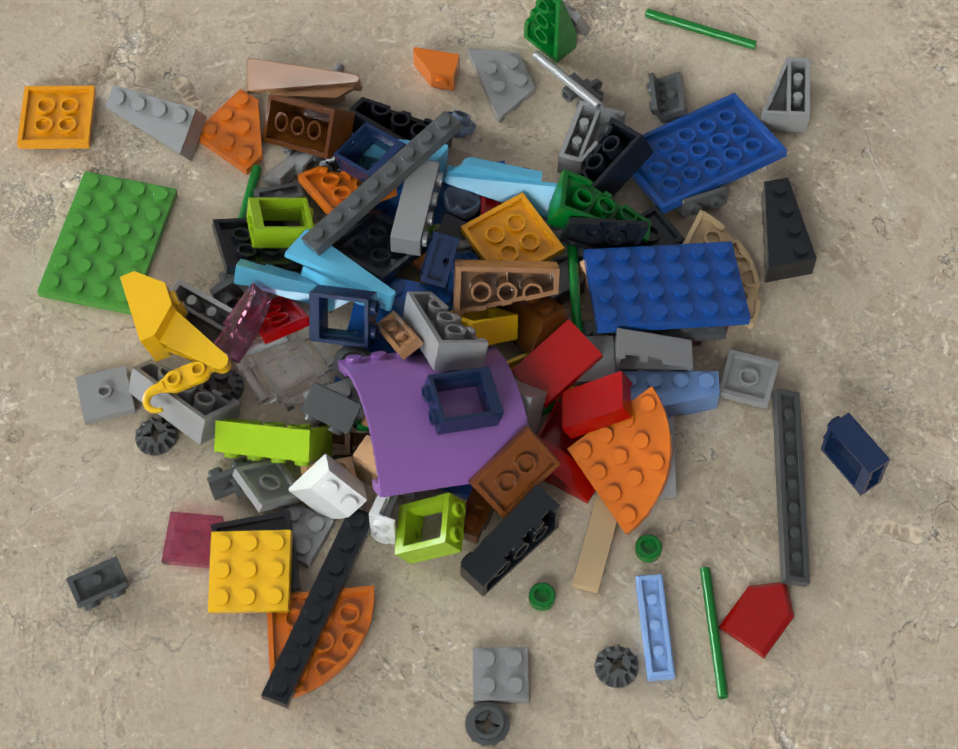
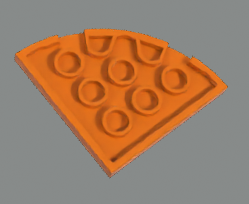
[567,386,673,535]
[267,585,375,698]

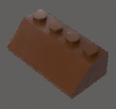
[262,94,355,159]

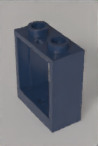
[333,122,406,183]
[419,230,460,288]
[309,285,380,348]
[421,366,504,435]
[821,413,890,496]

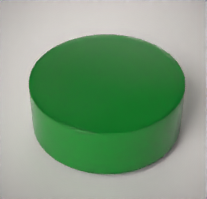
[635,534,662,563]
[529,583,556,611]

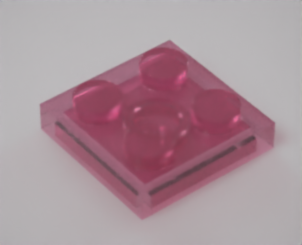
[161,512,224,568]

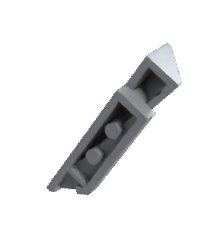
[262,150,320,186]

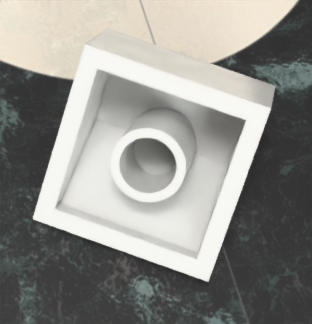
[289,454,367,519]

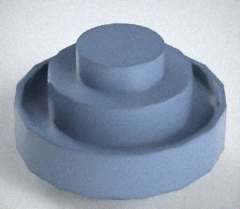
[447,110,476,139]

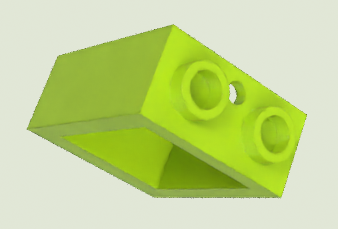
[246,197,316,248]
[394,492,466,564]

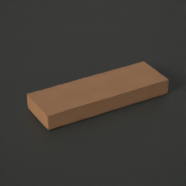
[376,310,424,360]

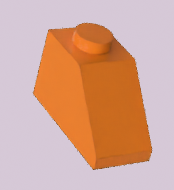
[413,47,460,91]

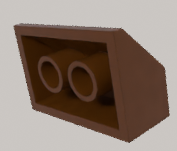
[495,296,568,355]

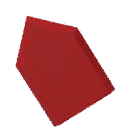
[719,582,794,659]

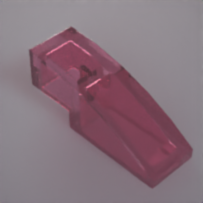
[213,283,272,363]

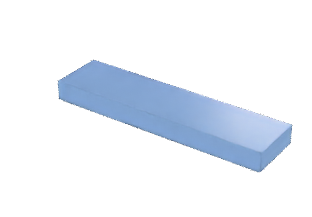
[635,574,675,681]

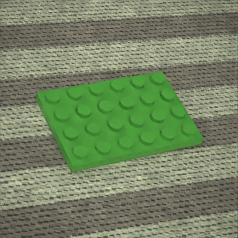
[37,171,178,315]

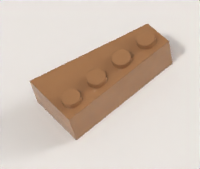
[453,259,560,316]

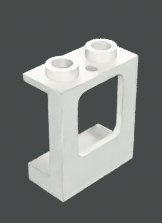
[369,492,419,545]

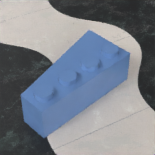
[615,371,720,418]

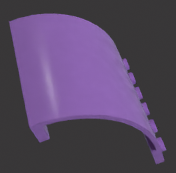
[338,345,528,498]

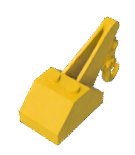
[120,271,232,414]

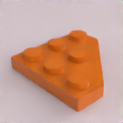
[198,89,263,175]
[298,166,397,215]

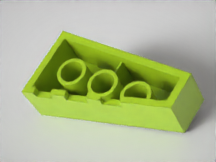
[214,418,333,466]

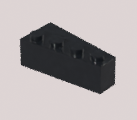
[348,97,453,148]
[576,117,654,199]
[761,177,817,283]
[460,485,560,597]

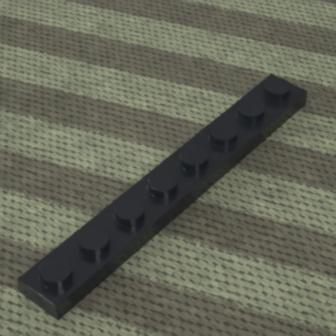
[261,509,371,709]

